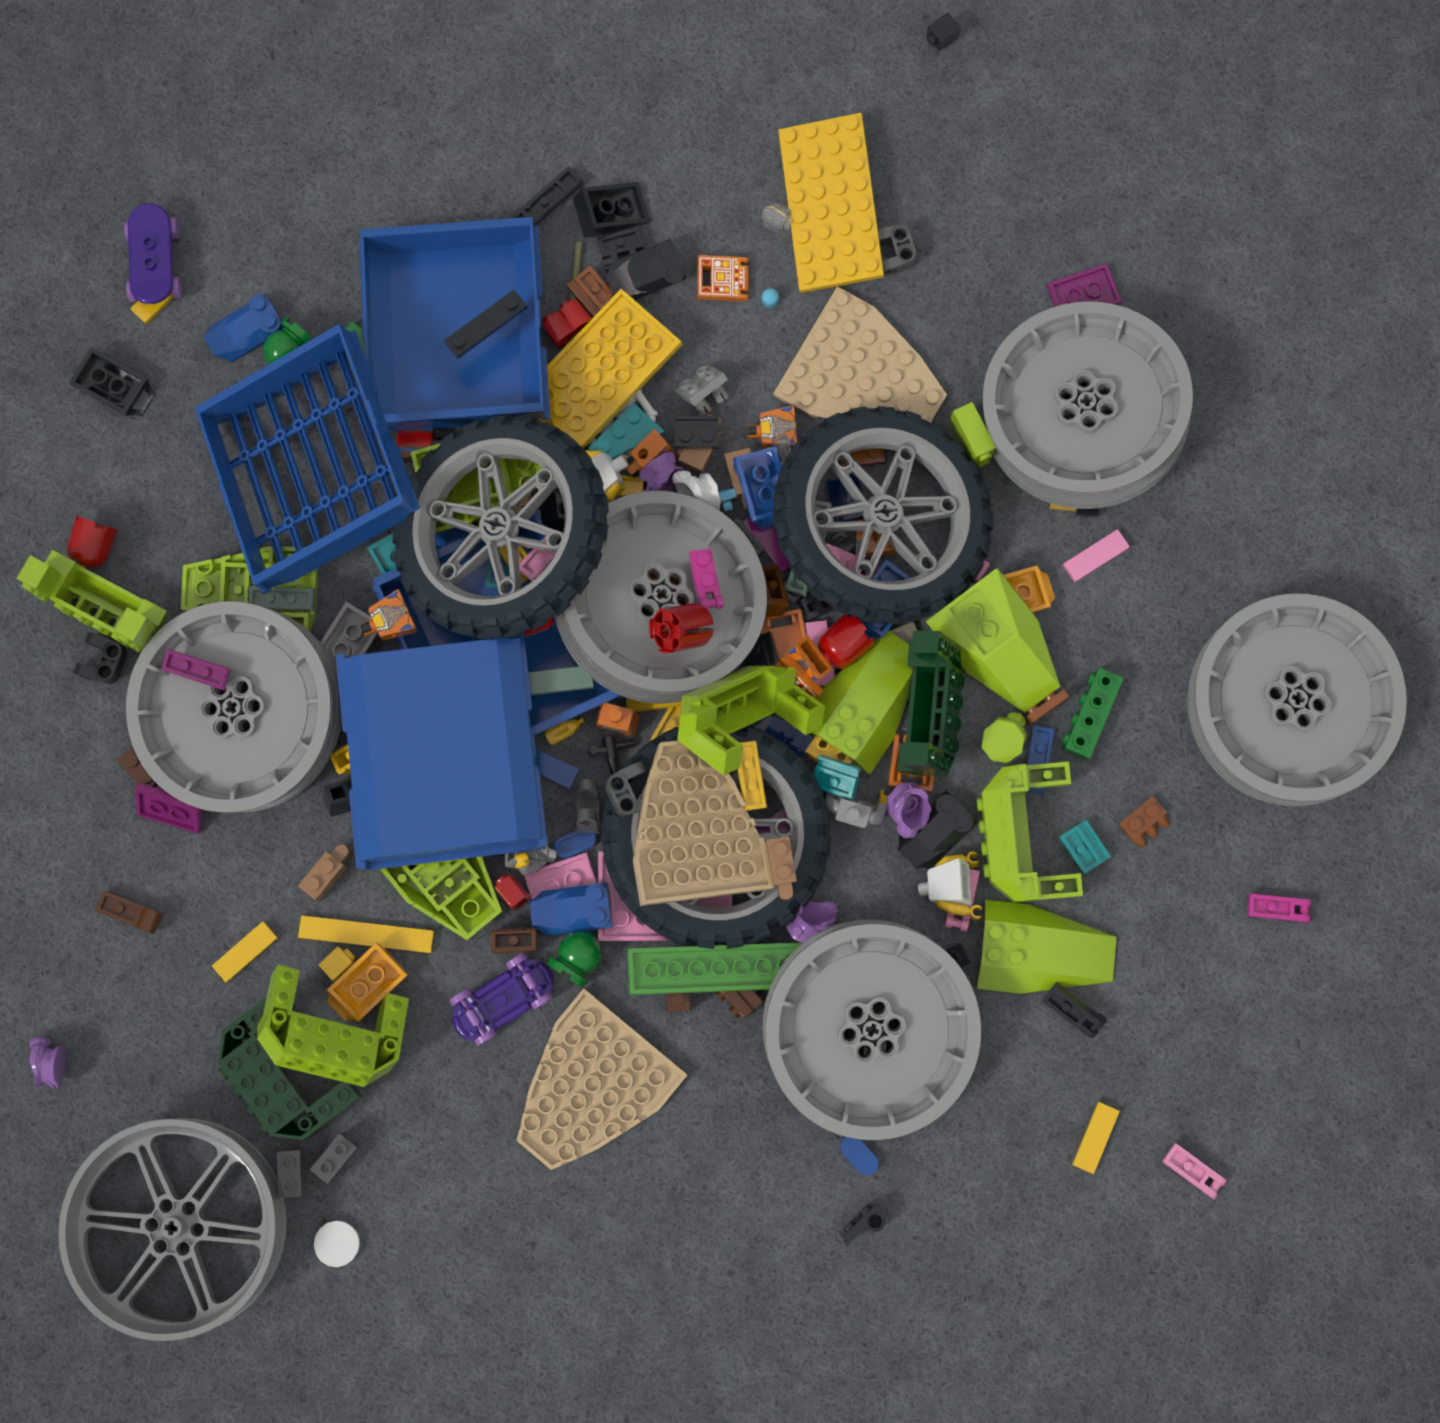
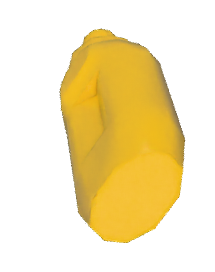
[544,718,584,745]

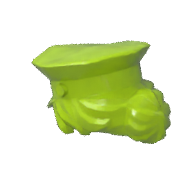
[982,712,1027,763]

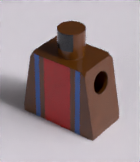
[397,428,444,463]

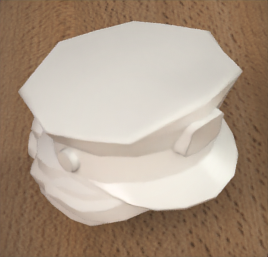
[672,471,721,511]

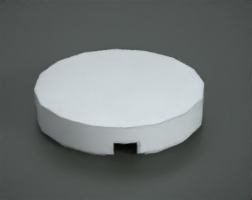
[314,1220,360,1267]

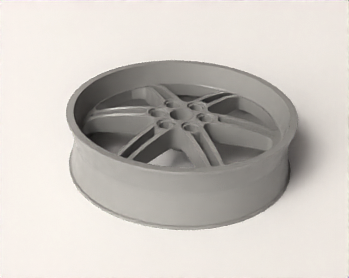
[58,1118,286,1341]

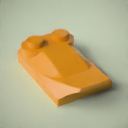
[974,565,1055,613]
[327,942,408,1022]

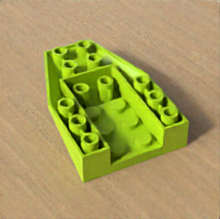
[926,568,1060,713]

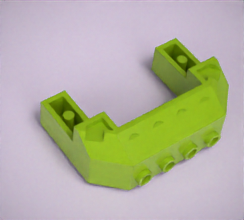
[16,550,168,653]
[677,666,825,776]
[976,762,1083,903]
[257,964,409,1087]

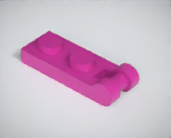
[688,548,724,609]
[1247,894,1312,923]

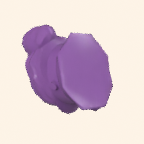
[640,452,683,492]
[887,782,932,838]
[786,901,838,943]
[29,1036,66,1089]

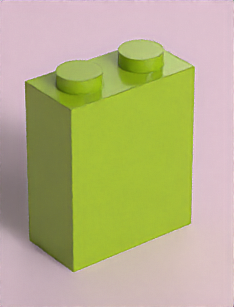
[948,402,996,468]

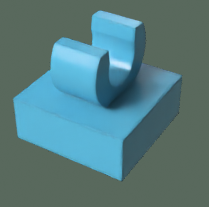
[718,487,737,511]

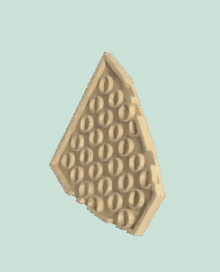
[773,286,947,423]
[633,741,774,906]
[517,989,687,1170]

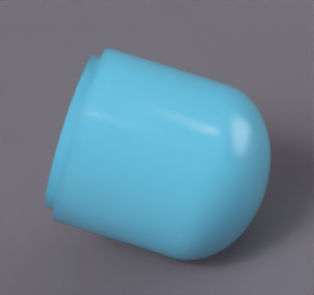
[762,288,779,308]

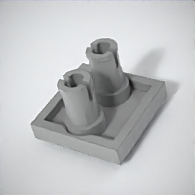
[675,365,729,416]

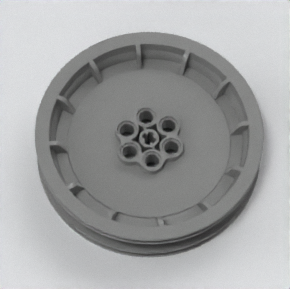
[983,302,1193,509]
[555,491,767,704]
[1187,594,1407,806]
[126,601,342,812]
[763,919,981,1140]

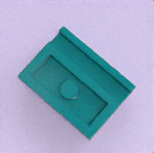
[814,755,862,800]
[1058,820,1111,875]

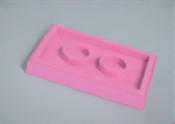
[524,852,597,899]

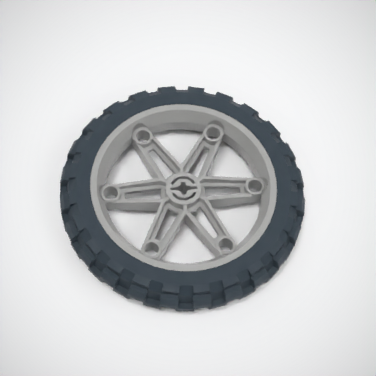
[772,406,993,624]
[392,415,609,640]
[602,725,831,949]

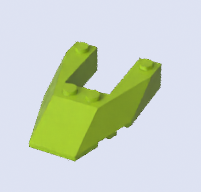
[380,857,502,940]

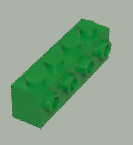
[1061,668,1124,761]

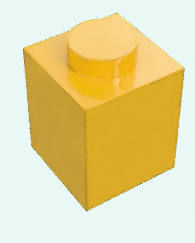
[319,947,356,982]

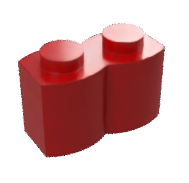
[541,298,591,348]
[495,874,531,911]

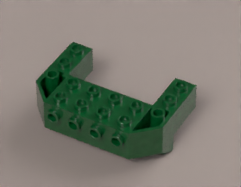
[898,630,965,777]
[217,997,363,1140]

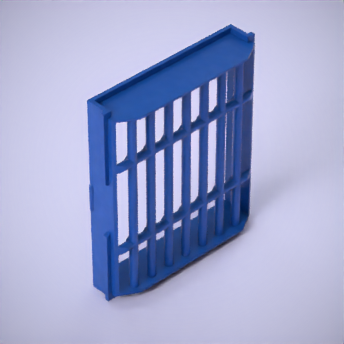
[195,324,420,594]

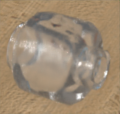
[760,202,794,234]

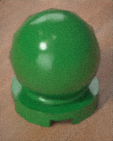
[263,317,311,365]
[547,930,602,988]

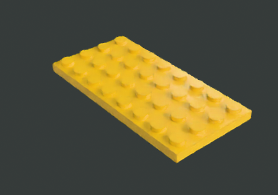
[778,113,885,293]
[536,289,683,448]

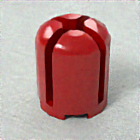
[648,603,714,654]

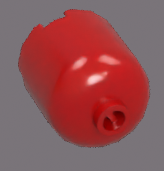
[66,516,118,570]
[818,615,874,669]

